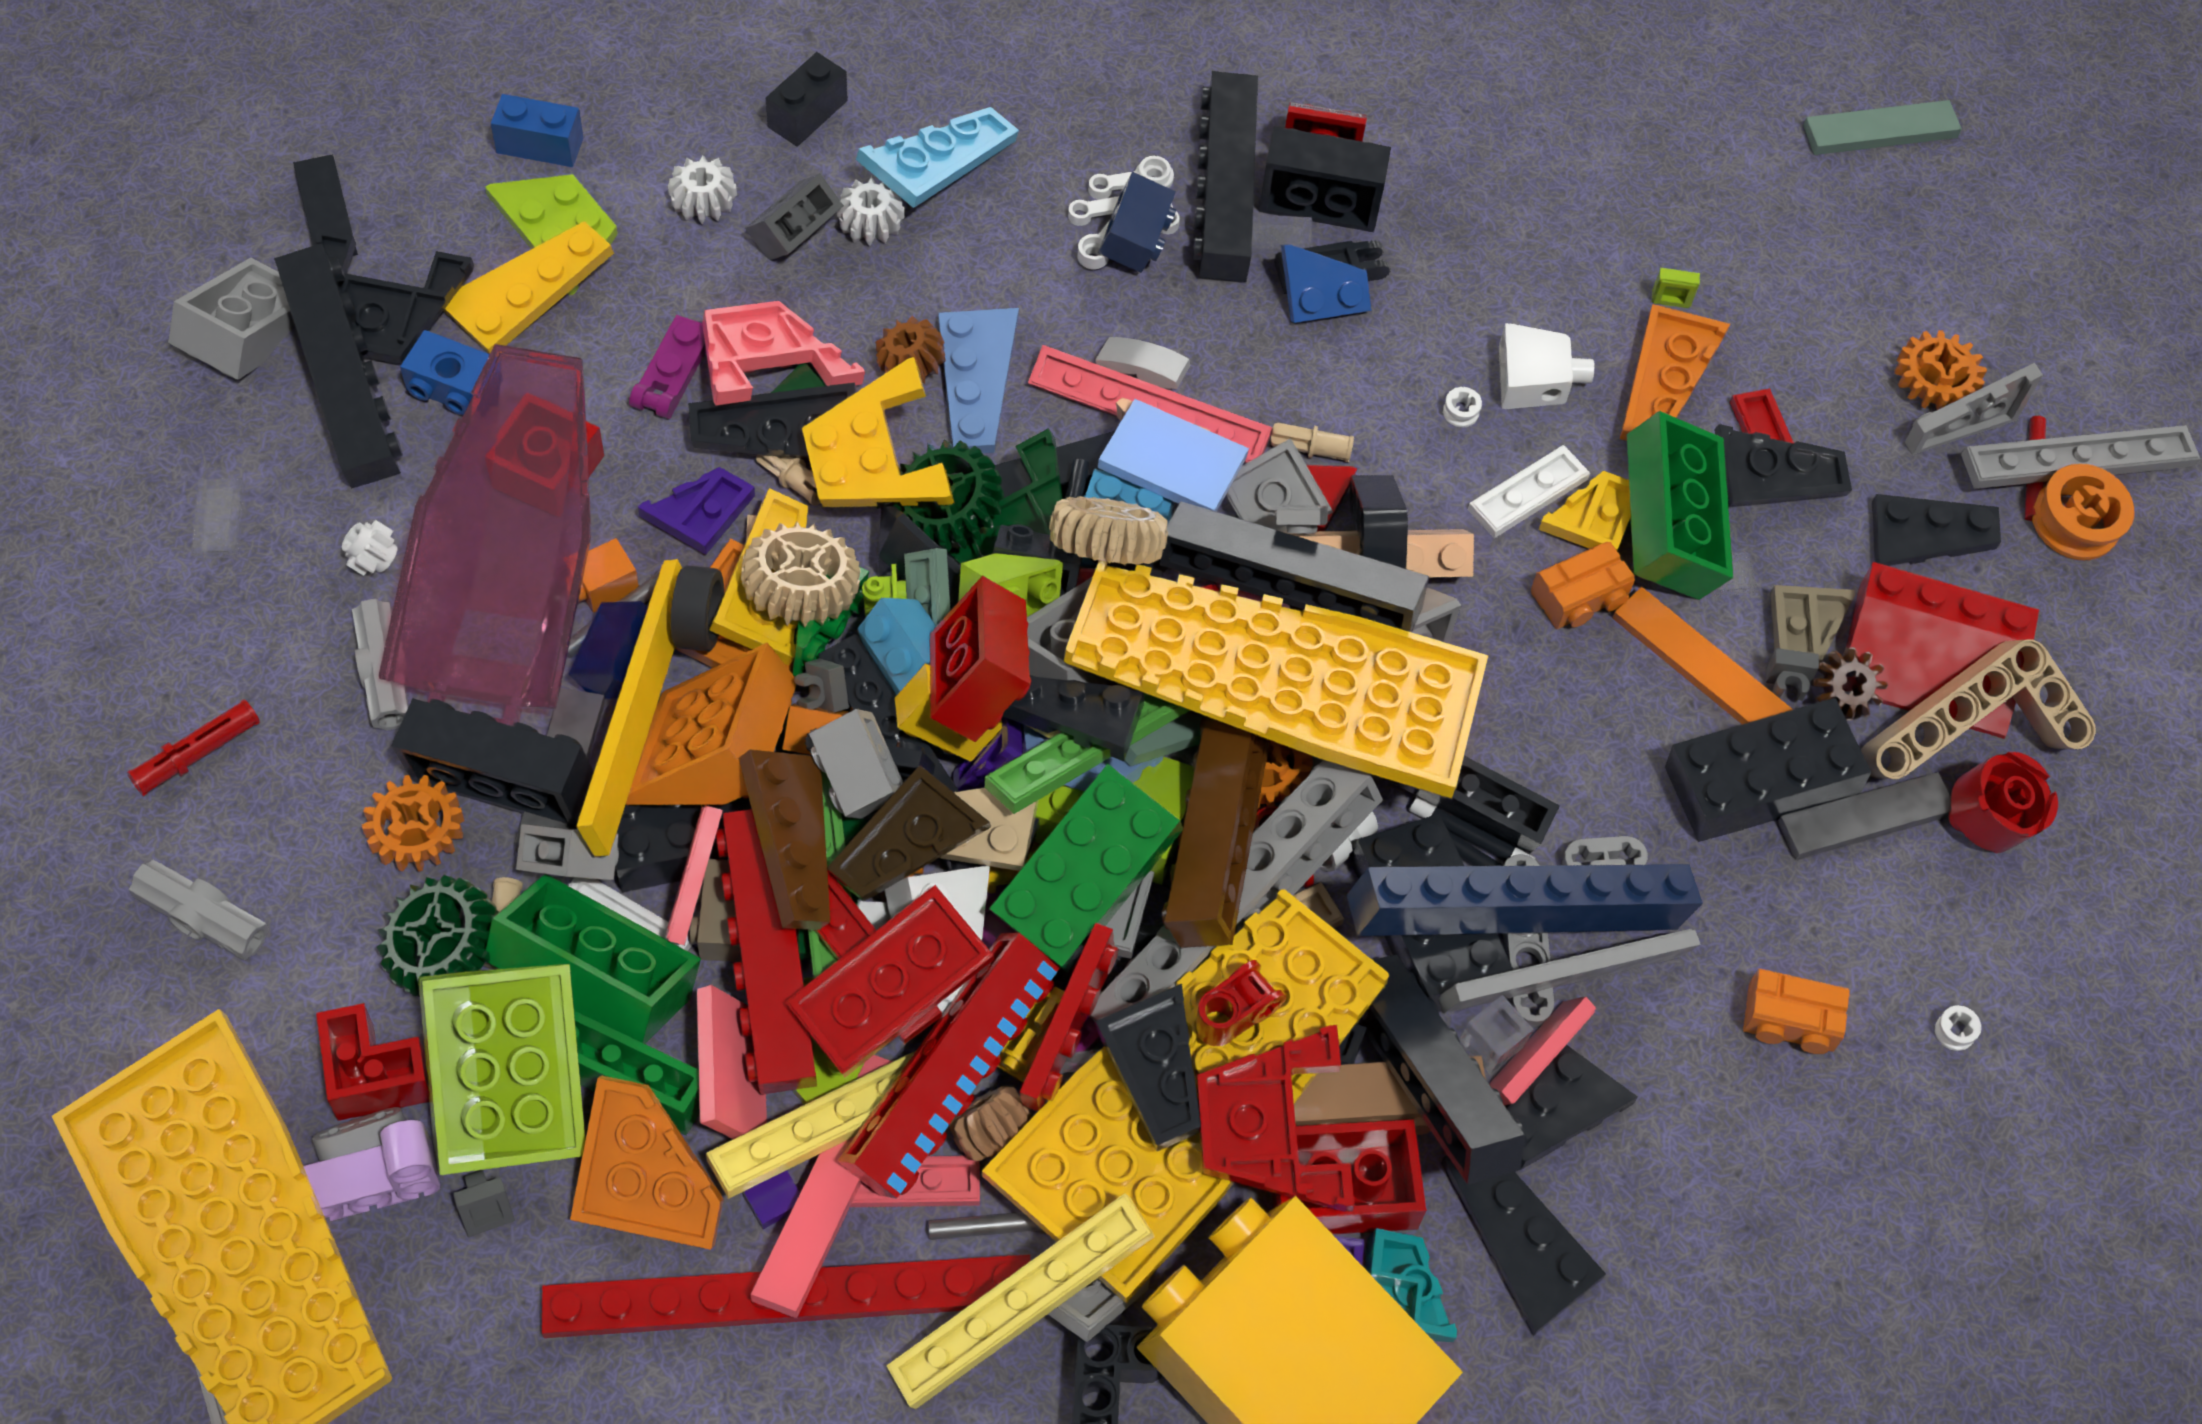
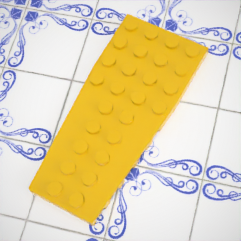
[1064,560,1488,799]
[982,889,1389,1303]
[52,1009,392,1424]

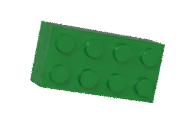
[1627,411,1733,600]
[989,764,1183,973]
[486,874,701,1044]

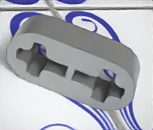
[1561,836,1648,865]
[312,1107,405,1162]

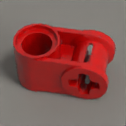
[1195,960,1287,1046]

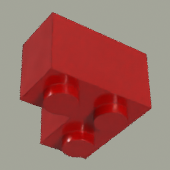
[316,1003,430,1121]

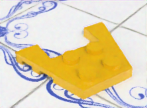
[802,357,954,507]

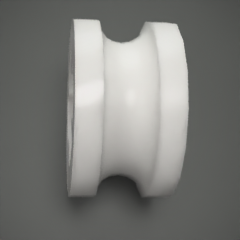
[1443,387,1482,427]
[1935,1005,1981,1051]

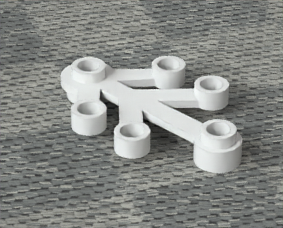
[1068,156,1180,270]

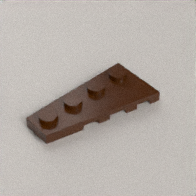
[739,749,830,930]

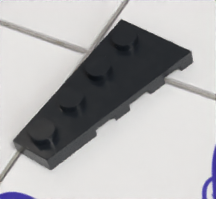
[1441,1155,1606,1336]

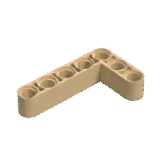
[1861,640,2096,779]

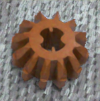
[875,315,946,384]

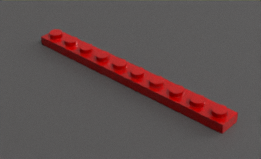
[542,1254,1031,1338]

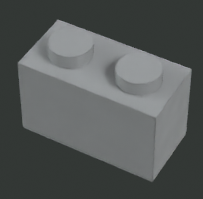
[809,709,903,819]
[516,824,619,880]

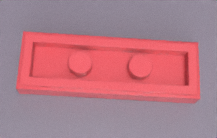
[665,805,723,945]
[1489,997,1596,1105]
[850,1156,980,1207]

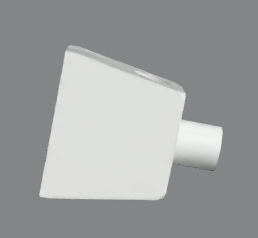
[1499,323,1594,409]

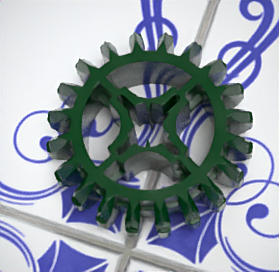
[891,439,1004,553]
[376,875,499,997]

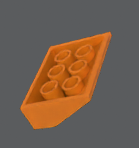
[626,642,797,805]

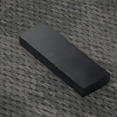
[293,154,358,256]

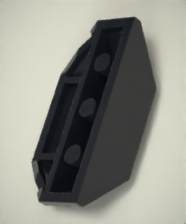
[878,502,961,611]

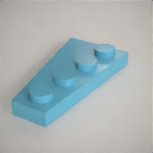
[856,107,1019,208]

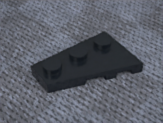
[1003,675,1144,761]
[1507,1044,1638,1170]

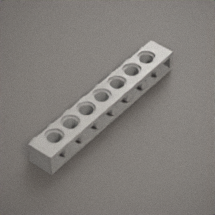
[1089,760,1383,1022]

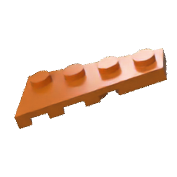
[1620,304,1730,441]

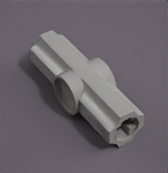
[352,599,409,731]
[128,859,269,960]

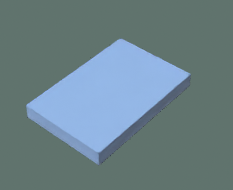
[1098,399,1249,512]

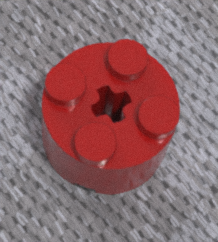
[1948,752,2058,854]

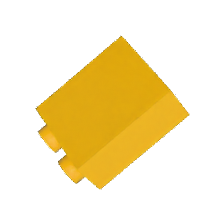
[1137,1196,1463,1424]

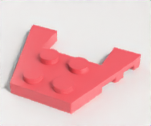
[702,301,865,405]

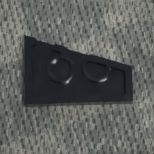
[1714,424,1852,507]
[1872,494,2001,566]
[1096,984,1201,1152]

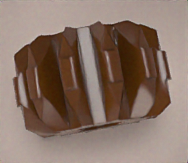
[1811,647,1888,721]

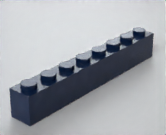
[1346,864,1703,936]

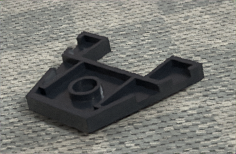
[316,229,474,365]

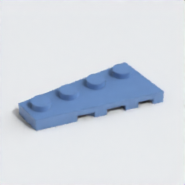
[938,308,1019,453]

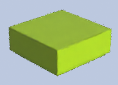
[1651,268,1700,308]

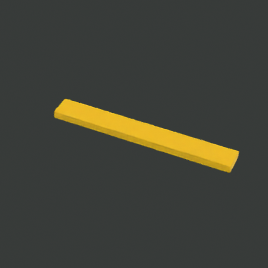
[576,559,682,857]

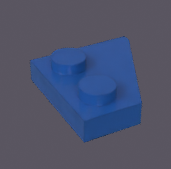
[1281,244,1372,323]

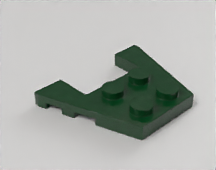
[926,428,1062,564]

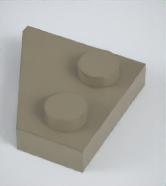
[1770,585,1855,662]

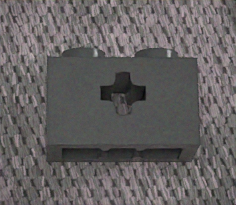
[745,173,844,260]

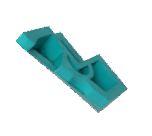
[1364,1228,1457,1342]

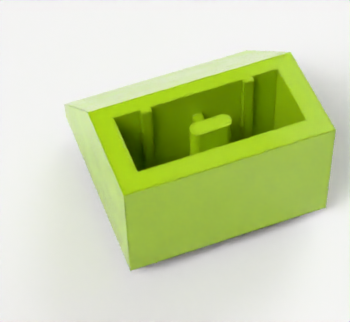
[959,553,1063,617]

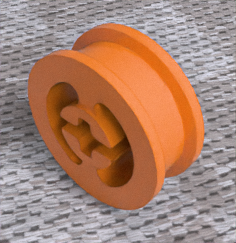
[2032,464,2135,561]

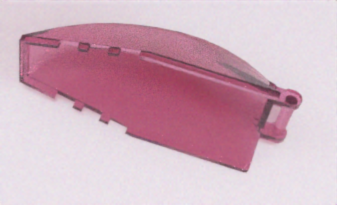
[379,344,592,726]

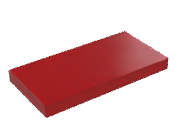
[785,885,995,1078]

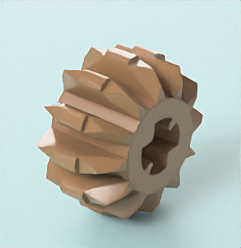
[949,1086,1032,1161]

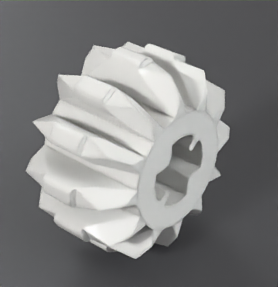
[668,155,737,224]
[837,176,904,247]

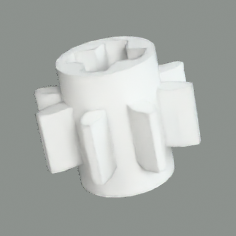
[342,520,397,576]

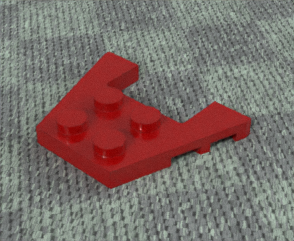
[1196,1025,1355,1212]

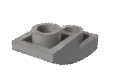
[1096,337,1191,390]

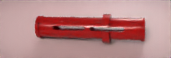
[127,699,260,796]

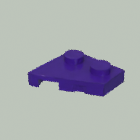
[638,467,755,555]
[953,716,1023,792]

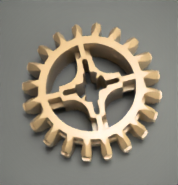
[1049,496,1168,565]
[741,521,860,627]

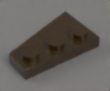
[827,765,991,902]

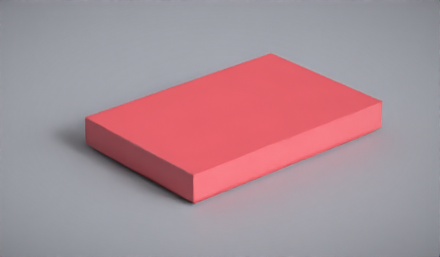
[697,985,767,1139]

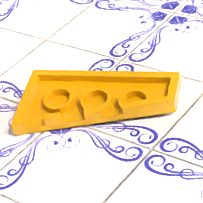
[444,221,614,355]
[709,488,808,666]

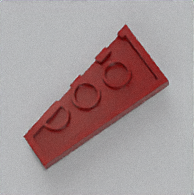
[1020,923,1119,1112]

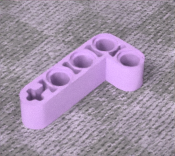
[304,1120,440,1221]

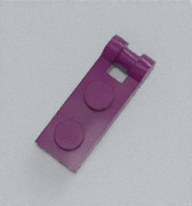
[629,315,706,419]

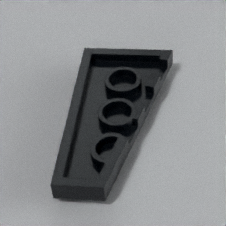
[688,383,857,460]

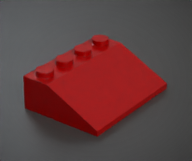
[1842,562,2039,739]

